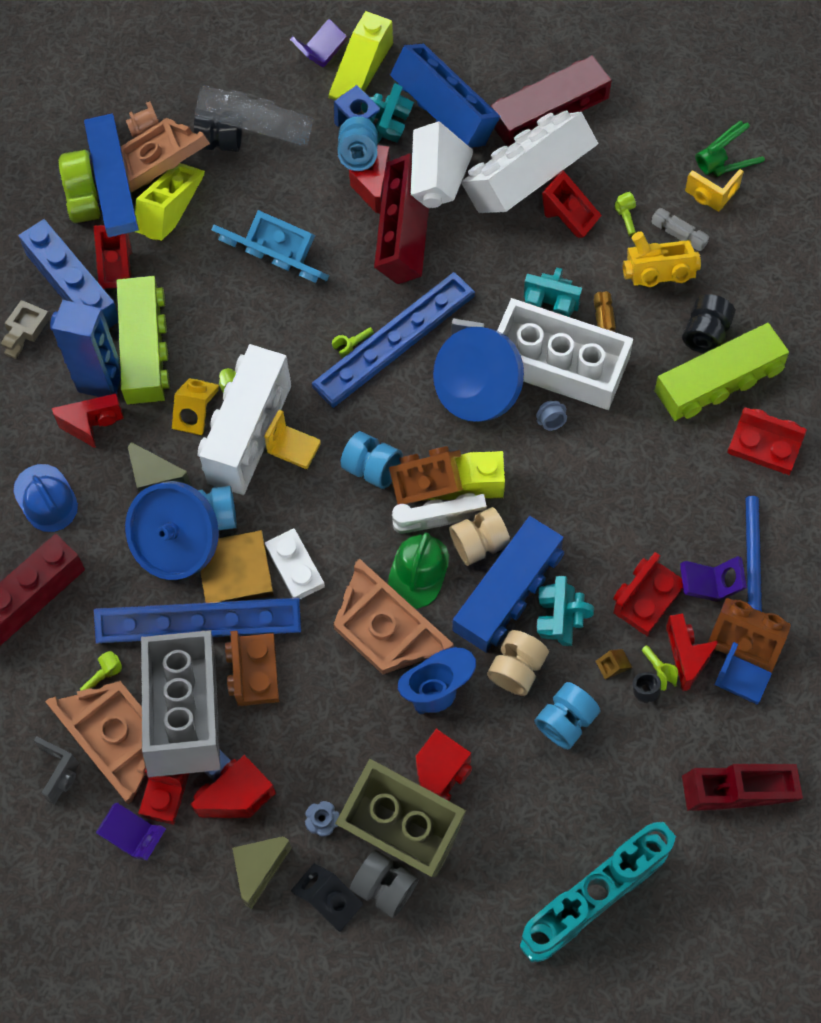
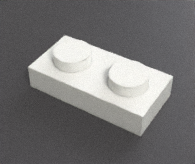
[264,528,325,599]

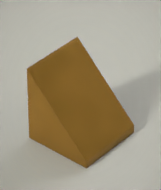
[596,649,633,680]

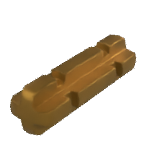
[594,291,616,333]

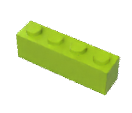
[117,276,170,405]
[654,323,789,421]

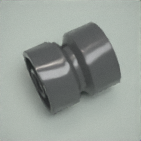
[350,850,419,919]

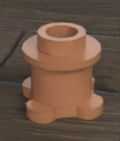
[126,101,159,137]

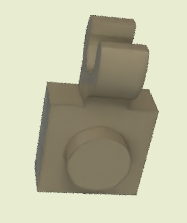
[1,300,50,359]

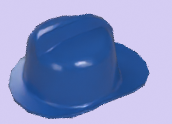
[13,464,78,532]
[398,647,476,714]

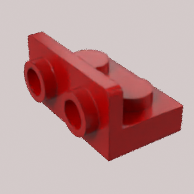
[727,407,807,476]
[613,552,683,636]

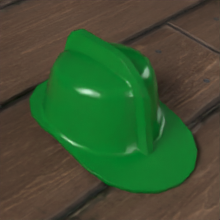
[388,532,449,609]

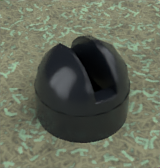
[633,672,661,703]

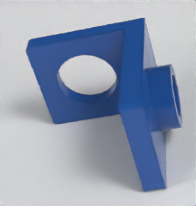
[334,85,380,127]
[714,642,772,704]

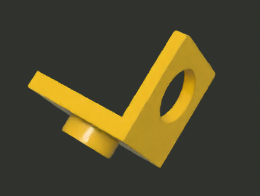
[685,169,744,212]
[172,378,219,435]
[264,410,321,469]

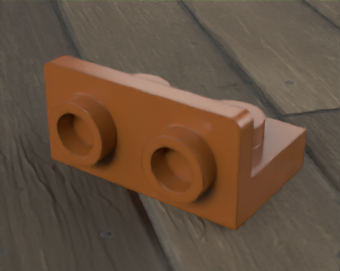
[389,446,463,505]
[708,598,791,673]
[225,630,280,706]

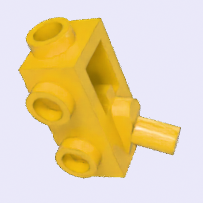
[623,232,701,287]

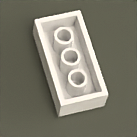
[461,111,599,213]
[497,298,633,410]
[198,344,291,495]

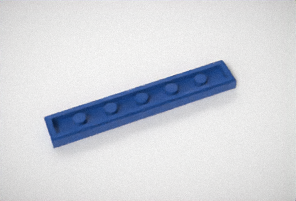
[84,113,139,237]
[312,272,475,408]
[94,597,301,643]

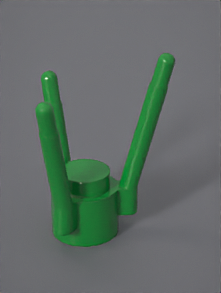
[695,121,765,177]

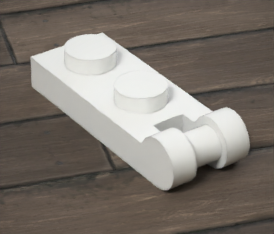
[392,493,487,534]

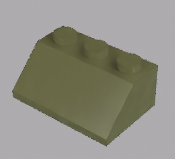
[335,759,466,877]

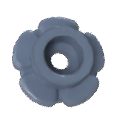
[536,401,567,431]
[305,801,339,837]

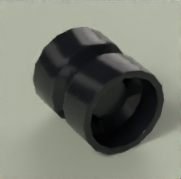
[194,109,242,152]
[682,294,736,354]

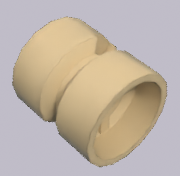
[449,507,510,566]
[487,630,549,696]

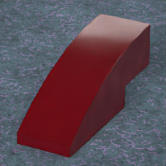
[682,764,803,811]

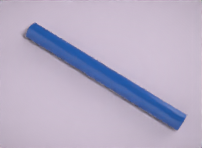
[745,496,762,612]

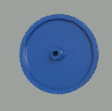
[433,327,524,422]
[125,481,219,580]

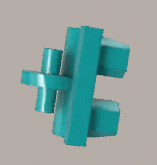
[361,83,414,143]
[523,267,582,317]
[537,576,594,646]

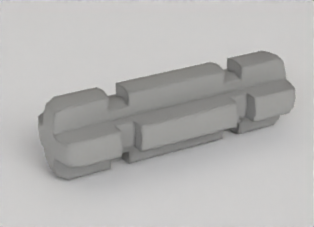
[652,208,709,251]

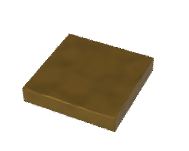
[200,530,274,602]

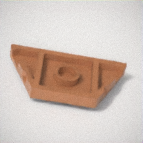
[121,118,210,193]
[334,559,454,674]
[45,681,146,804]

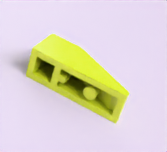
[329,11,393,100]
[134,163,205,241]
[422,451,505,501]

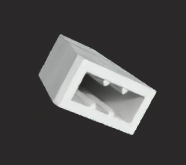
[411,121,473,208]

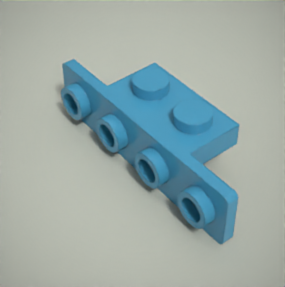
[211,210,329,283]

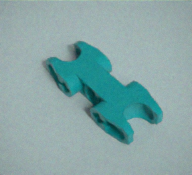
[519,822,676,962]

